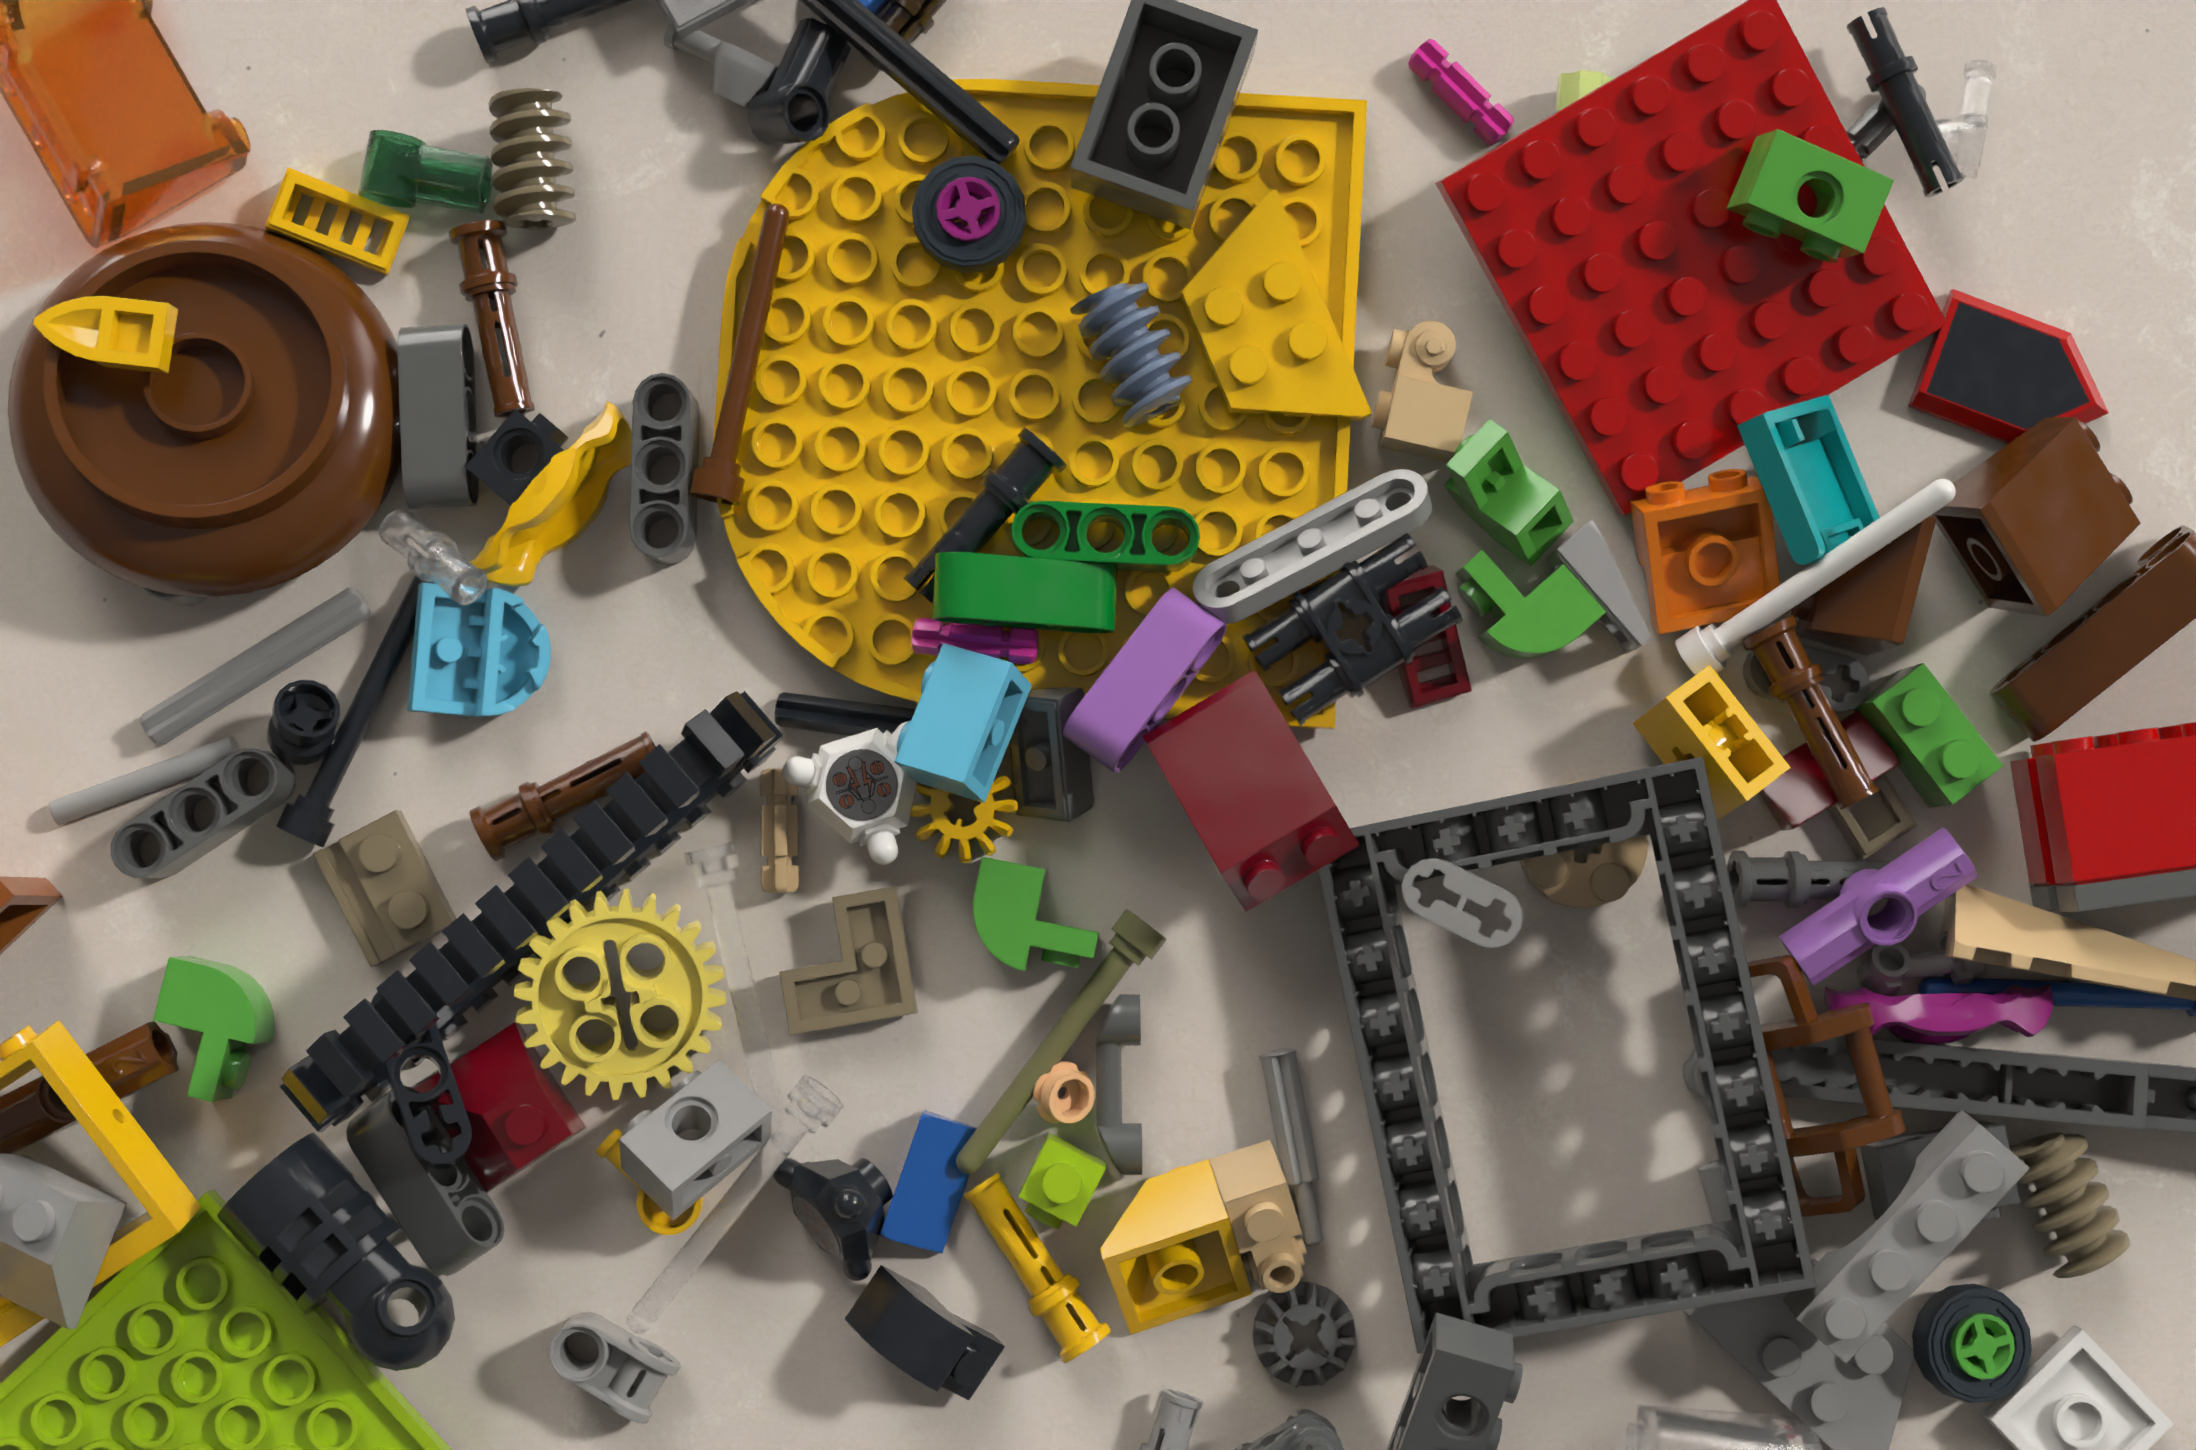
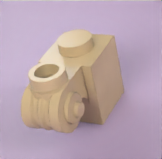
[1371,321,1473,463]
[1209,1139,1307,1293]

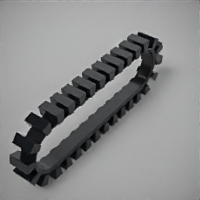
[279,691,783,1132]

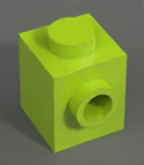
[1018,1132,1106,1229]

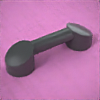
[1095,994,1142,1175]

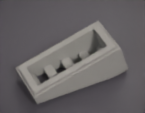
[1546,519,1651,652]

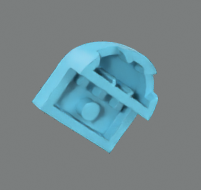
[407,582,551,717]

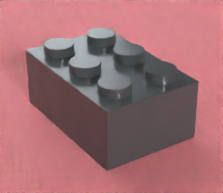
[1070,0,1258,230]

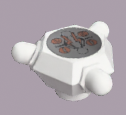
[783,721,917,865]

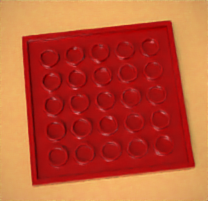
[1435,0,1947,515]

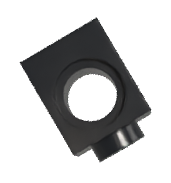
[465,409,569,506]

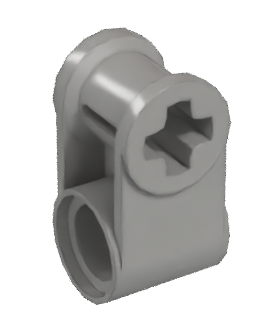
[549,1312,681,1424]

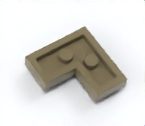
[779,886,918,1035]

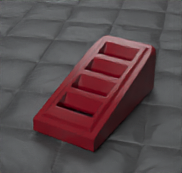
[1379,565,1472,708]

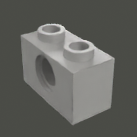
[619,1059,772,1220]

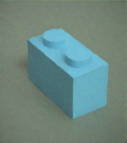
[894,643,1032,803]

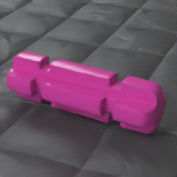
[1408,39,1514,146]
[912,618,1039,664]

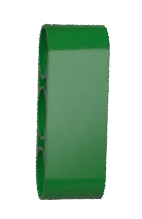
[1011,501,1200,573]
[932,552,1118,633]

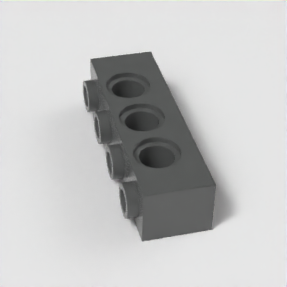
[1387,1313,1523,1450]

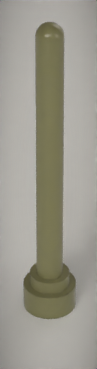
[956,909,1167,1174]

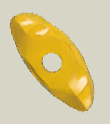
[464,400,632,587]

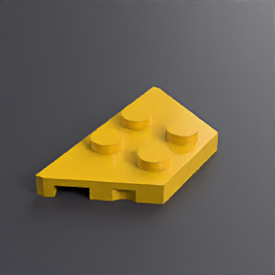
[1181,189,1372,421]

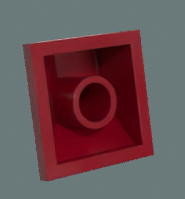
[414,1022,586,1193]

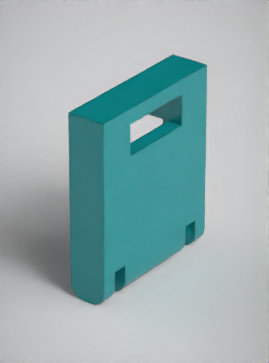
[1737,395,1880,565]

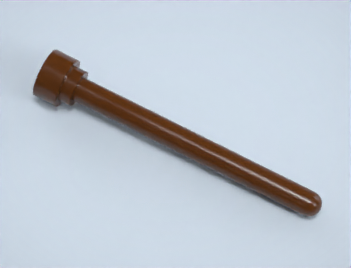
[689,203,790,506]

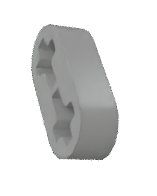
[1402,858,1524,948]

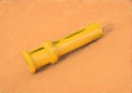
[963,1172,1112,1363]

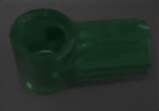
[358,130,493,214]

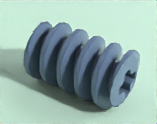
[1070,282,1193,427]

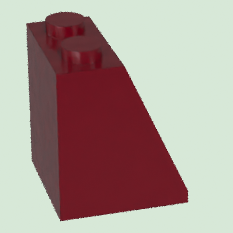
[1143,670,1359,912]

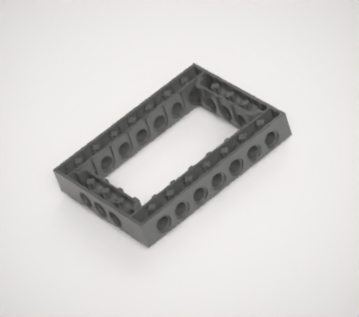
[1318,757,1817,1354]

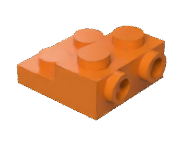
[1630,469,1780,635]

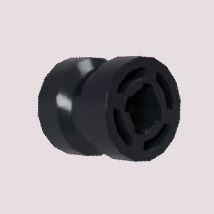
[267,680,340,765]

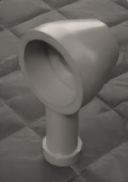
[664,23,778,109]

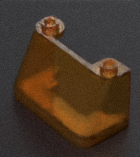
[0,0,251,248]

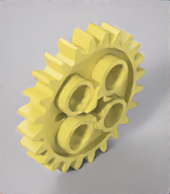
[513,889,726,1100]

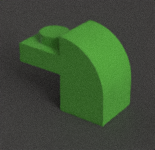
[1444,419,1574,566]
[1455,550,1606,659]
[973,857,1099,971]
[153,956,275,1102]

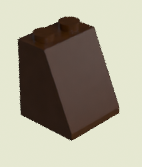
[1931,417,2141,617]

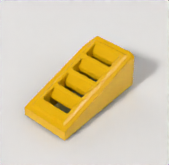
[265,167,410,276]

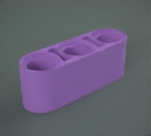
[1063,587,1227,774]

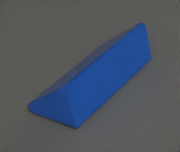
[880,1110,977,1253]

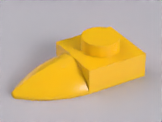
[33,296,178,374]

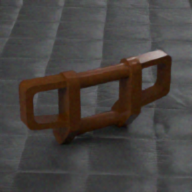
[1747,955,1906,1217]

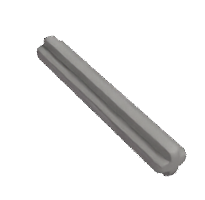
[140,588,371,744]

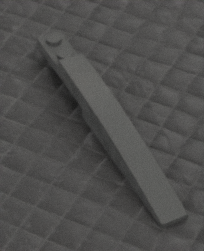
[1771,1036,2196,1133]

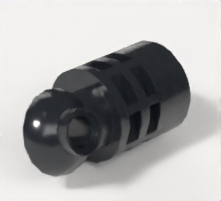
[217,1133,455,1371]

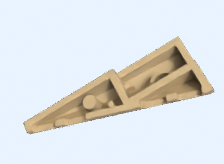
[1940,884,2196,1001]

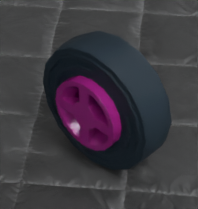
[912,156,1027,273]

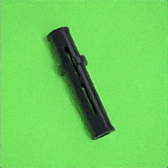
[1846,7,1965,198]

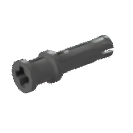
[1727,851,1892,908]

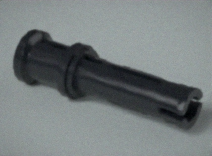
[465,0,632,63]
[904,428,1067,604]

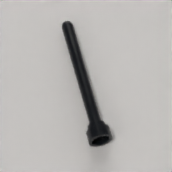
[276,561,443,847]

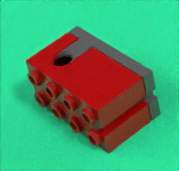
[2010,722,2196,912]

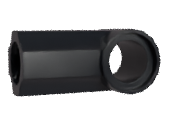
[748,18,851,146]

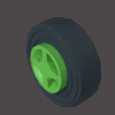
[1912,1283,2032,1403]

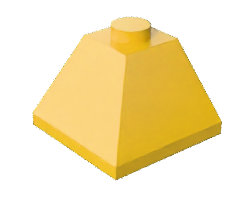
[1100,1159,1252,1335]

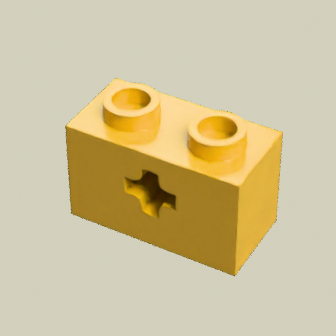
[1632,665,1791,821]

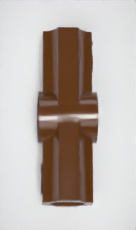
[0,1021,179,1154]

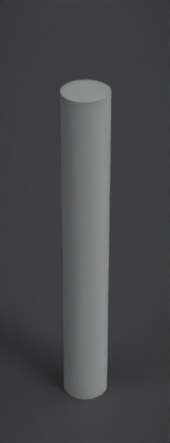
[49,736,240,825]

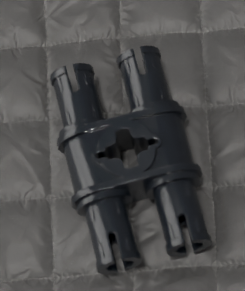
[1242,533,1463,726]

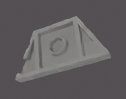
[1685,1259,1914,1450]

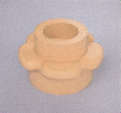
[1033,1061,1095,1124]

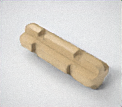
[760,768,799,893]

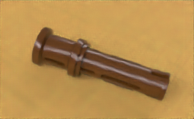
[449,220,535,418]
[1741,615,1879,809]
[469,731,656,861]

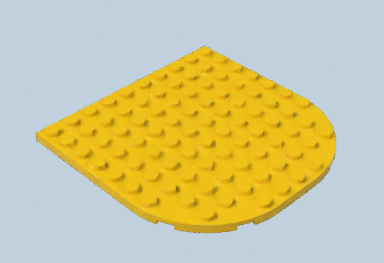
[713,79,1367,730]

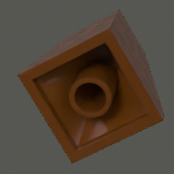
[1791,516,1937,656]

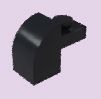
[845,1265,1005,1400]

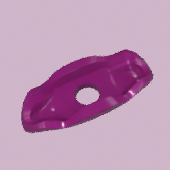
[1824,983,2054,1044]

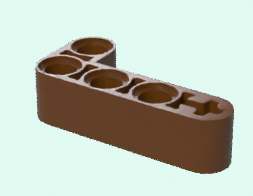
[1990,525,2196,742]

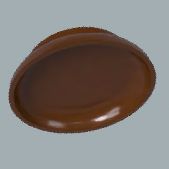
[8,222,401,597]

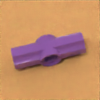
[1779,828,1978,986]

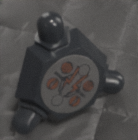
[773,1158,893,1281]

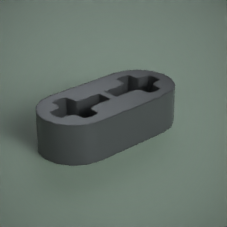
[1743,645,1869,714]

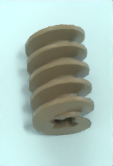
[488,88,576,230]
[2010,1132,2130,1278]

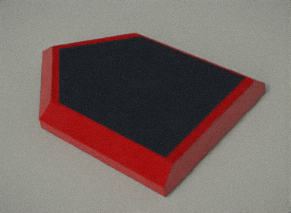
[1908,289,2109,444]

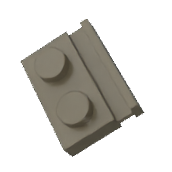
[313,810,457,967]

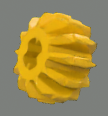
[910,775,1018,863]

